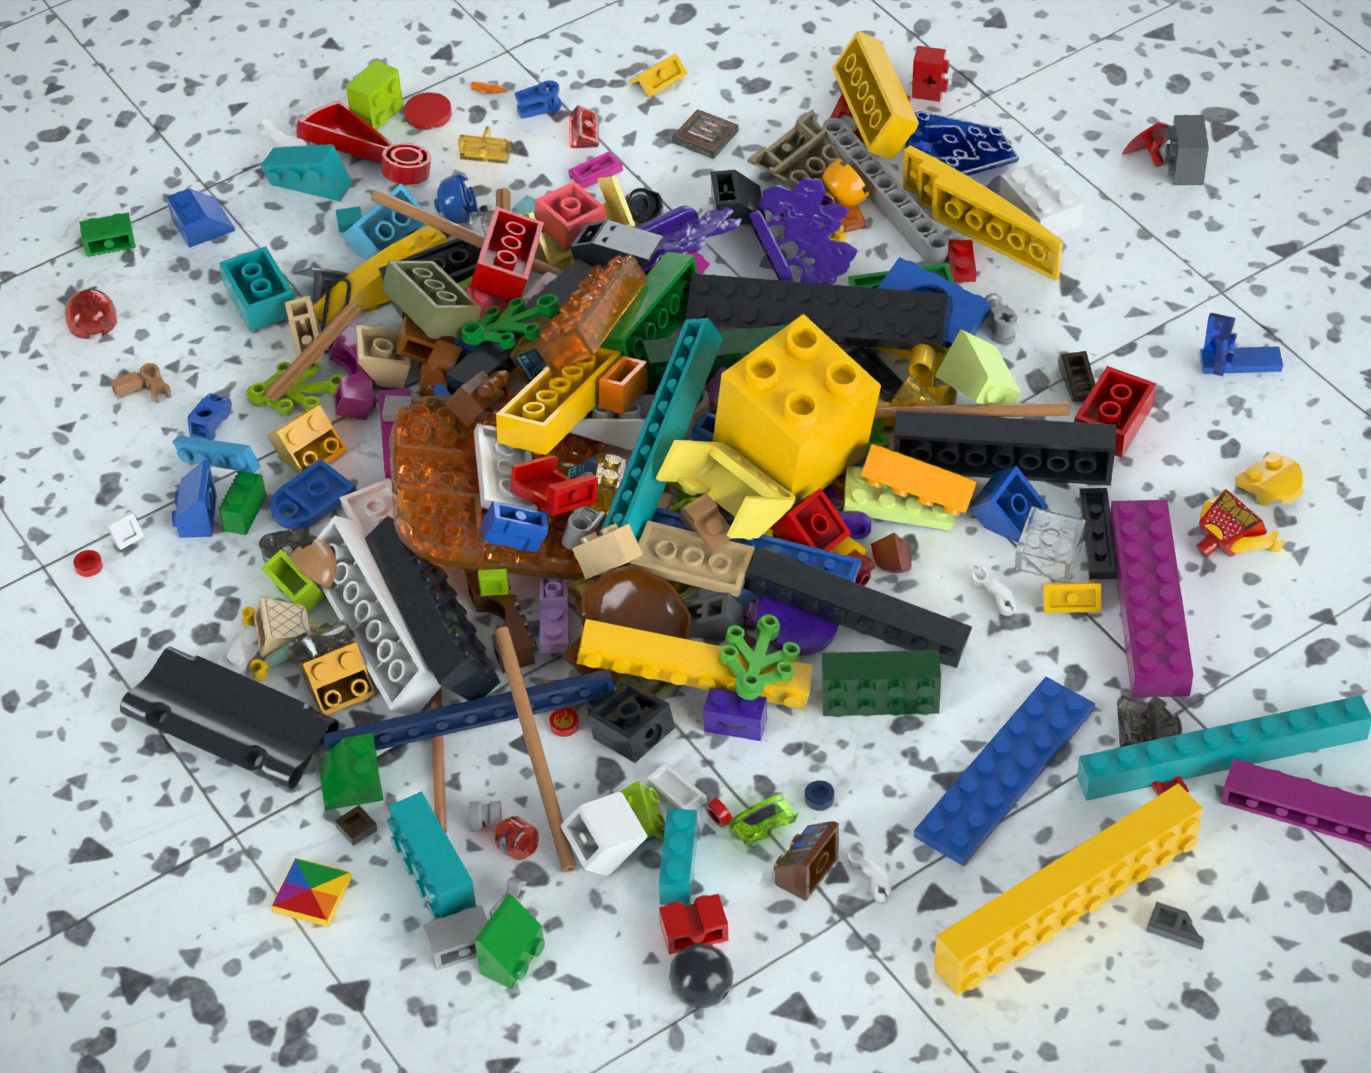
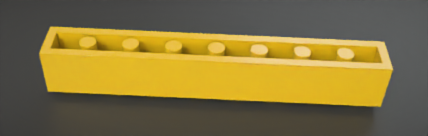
[576,619,813,709]

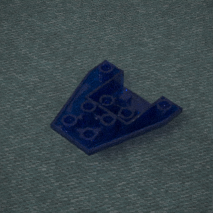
[906,111,1019,176]

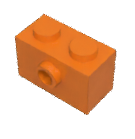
[599,356,648,414]

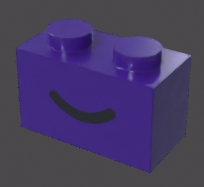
[703,688,767,741]

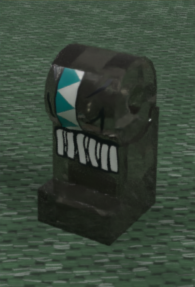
[259,527,313,563]

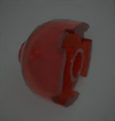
[65,289,117,339]

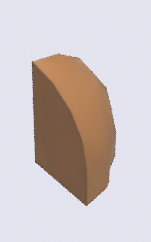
[290,539,337,588]

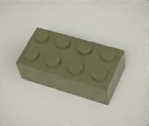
[382,261,482,339]

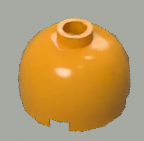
[821,158,869,209]

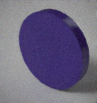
[756,596,839,656]

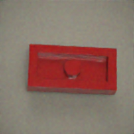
[948,239,977,283]

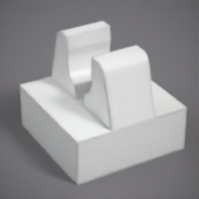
[106,511,144,550]

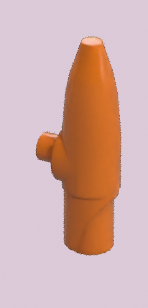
[471,81,507,95]

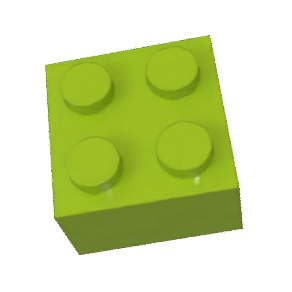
[346,59,403,130]

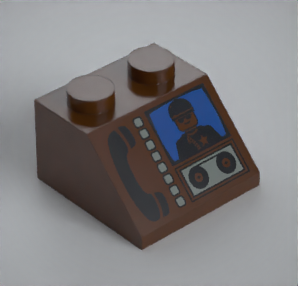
[773,821,839,901]

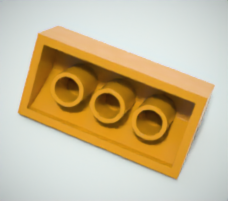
[861,444,978,516]

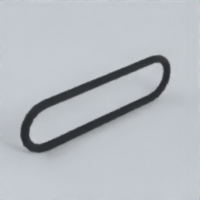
[321,277,351,354]

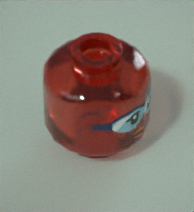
[495,816,539,860]

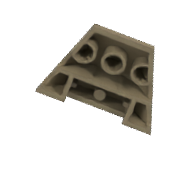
[747,109,847,189]

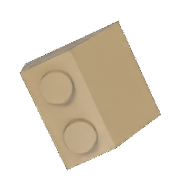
[355,324,411,389]

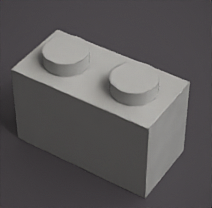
[423,905,488,971]

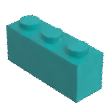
[658,808,698,906]

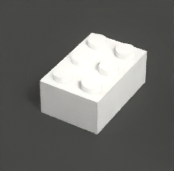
[1000,159,1084,235]

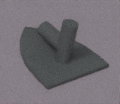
[294,267,349,303]

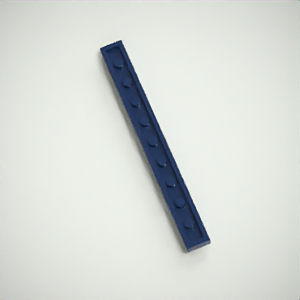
[323,669,615,751]

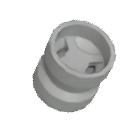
[469,801,502,831]

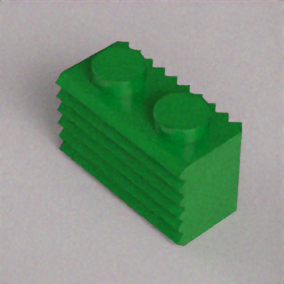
[79,212,136,257]
[218,471,267,535]

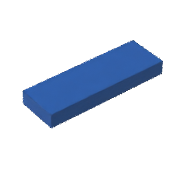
[1199,346,1283,374]

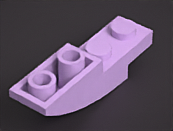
[539,565,570,654]

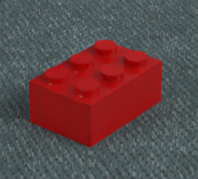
[1074,366,1157,458]

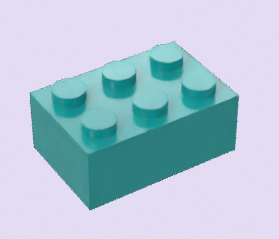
[219,246,295,332]

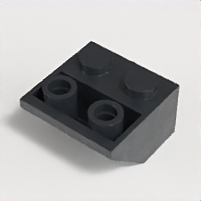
[710,169,766,225]

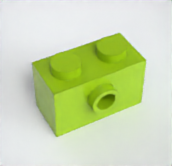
[261,549,326,614]

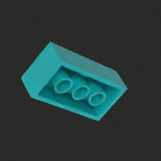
[387,791,477,919]

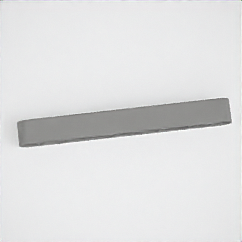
[823,118,948,265]

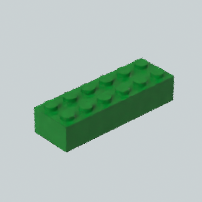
[594,252,698,360]

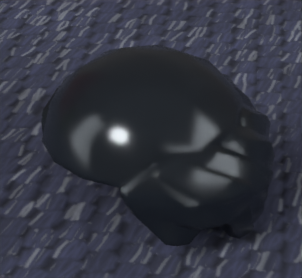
[625,188,663,224]

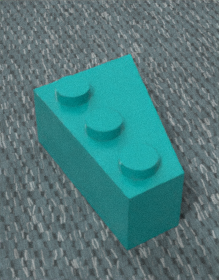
[261,144,353,201]

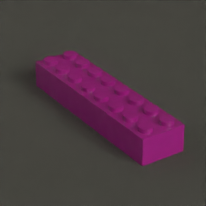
[1110,500,1194,698]

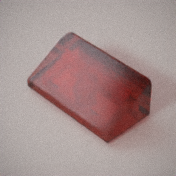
[569,105,599,148]

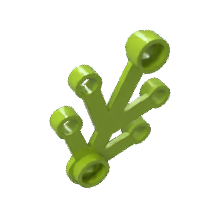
[246,361,344,417]

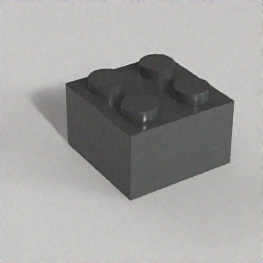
[1166,115,1209,185]

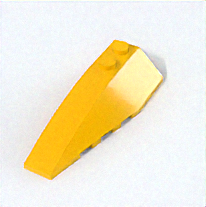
[313,225,448,327]

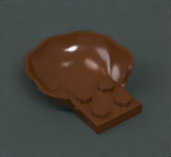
[562,565,691,684]

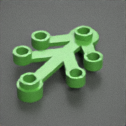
[719,615,800,700]

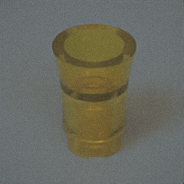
[889,374,944,407]

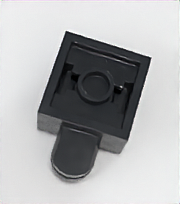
[586,680,675,763]

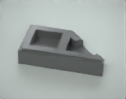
[1146,901,1204,950]

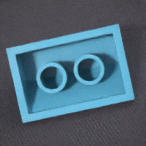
[341,184,427,259]

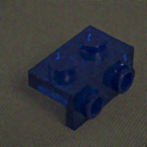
[1203,313,1238,376]

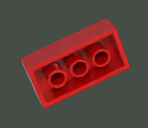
[470,206,544,301]

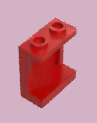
[510,455,598,515]

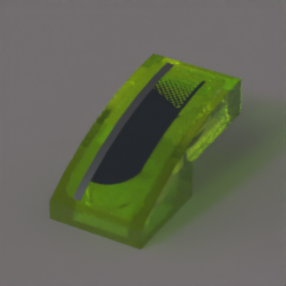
[729,794,799,844]

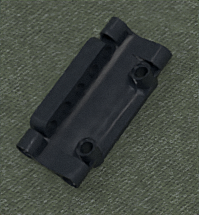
[120,646,339,790]

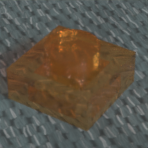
[840,205,866,233]

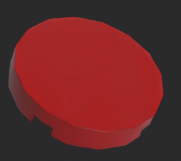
[404,92,452,130]

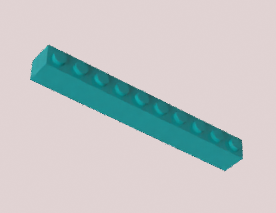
[599,318,723,543]
[1077,695,1371,801]

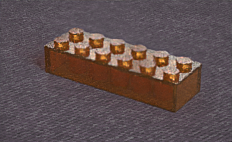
[535,254,648,372]

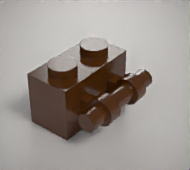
[445,370,509,427]

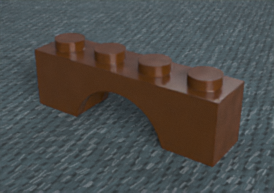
[466,565,538,673]

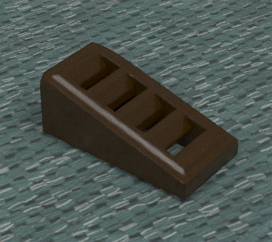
[1058,351,1095,402]

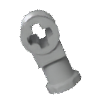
[985,293,1017,344]

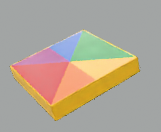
[271,858,352,927]

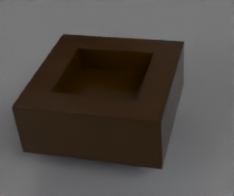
[335,805,378,846]

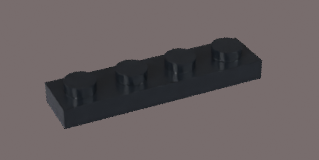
[1079,488,1118,580]

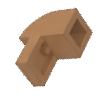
[680,494,731,551]

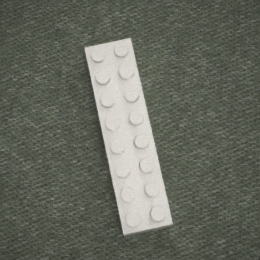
[313,516,441,715]

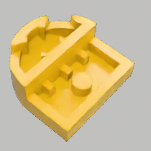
[1235,452,1304,506]

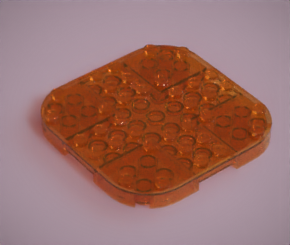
[389,396,610,580]

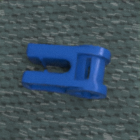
[515,80,562,119]

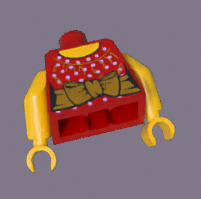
[1196,489,1285,558]

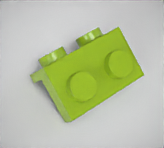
[619,780,666,842]

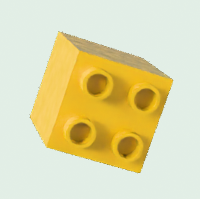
[713,314,881,506]

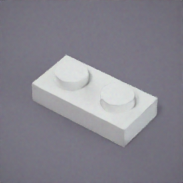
[217,625,261,676]

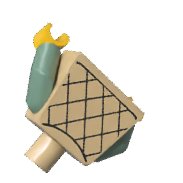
[241,598,324,682]

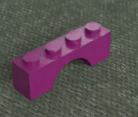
[328,326,376,420]

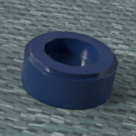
[805,780,835,811]

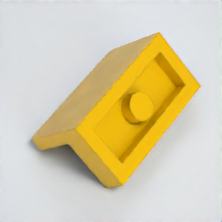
[629,53,688,97]
[1041,581,1101,613]

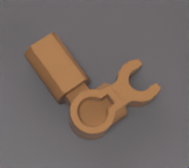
[110,363,171,403]

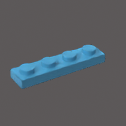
[172,435,261,473]

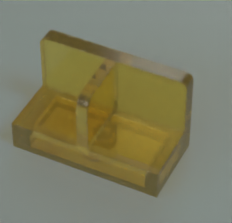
[458,126,513,164]

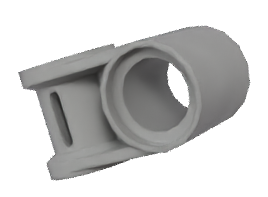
[561,506,607,551]

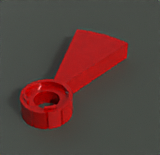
[297,100,431,185]

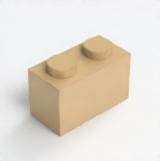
[572,523,643,579]

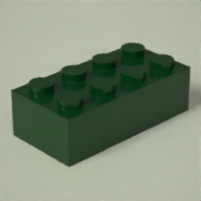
[822,650,941,717]

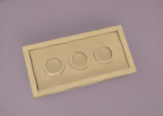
[630,521,755,597]

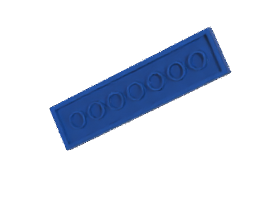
[914,676,1095,866]

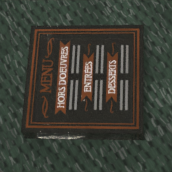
[672,109,739,159]

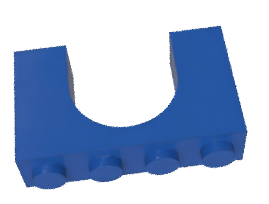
[878,257,990,348]

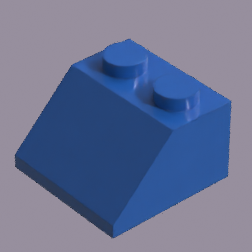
[166,188,235,248]
[172,460,217,538]
[968,466,1049,543]

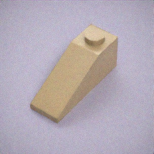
[285,295,325,363]

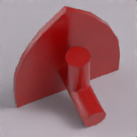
[1122,121,1169,167]

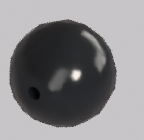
[669,943,734,1008]

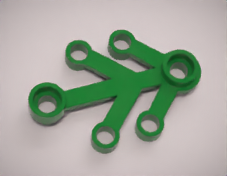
[461,294,560,349]

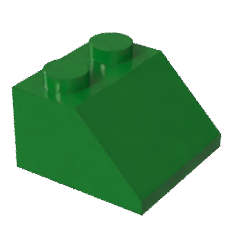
[318,733,384,811]
[474,894,545,989]

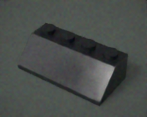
[379,238,481,320]

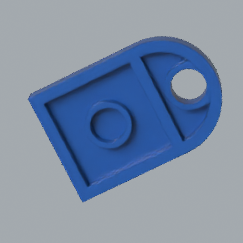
[270,459,357,530]

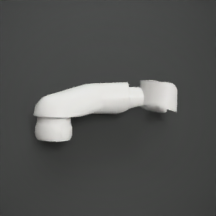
[258,117,311,147]
[972,566,1016,616]
[847,845,892,903]

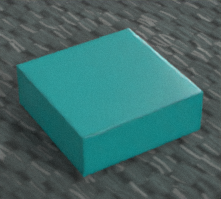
[336,206,362,233]

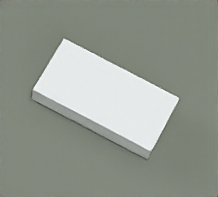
[644,762,707,810]

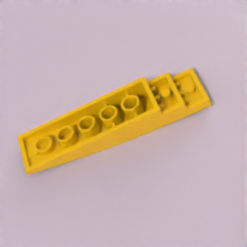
[903,145,1063,281]

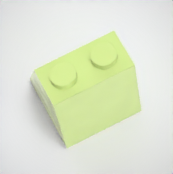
[935,329,1021,404]

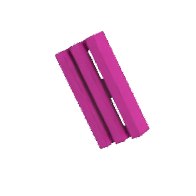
[568,151,623,189]

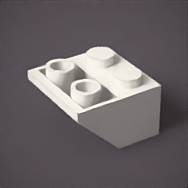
[560,792,648,877]

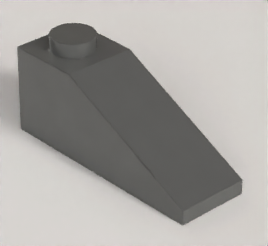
[682,593,744,638]

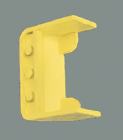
[520,175,636,270]
[656,440,796,540]

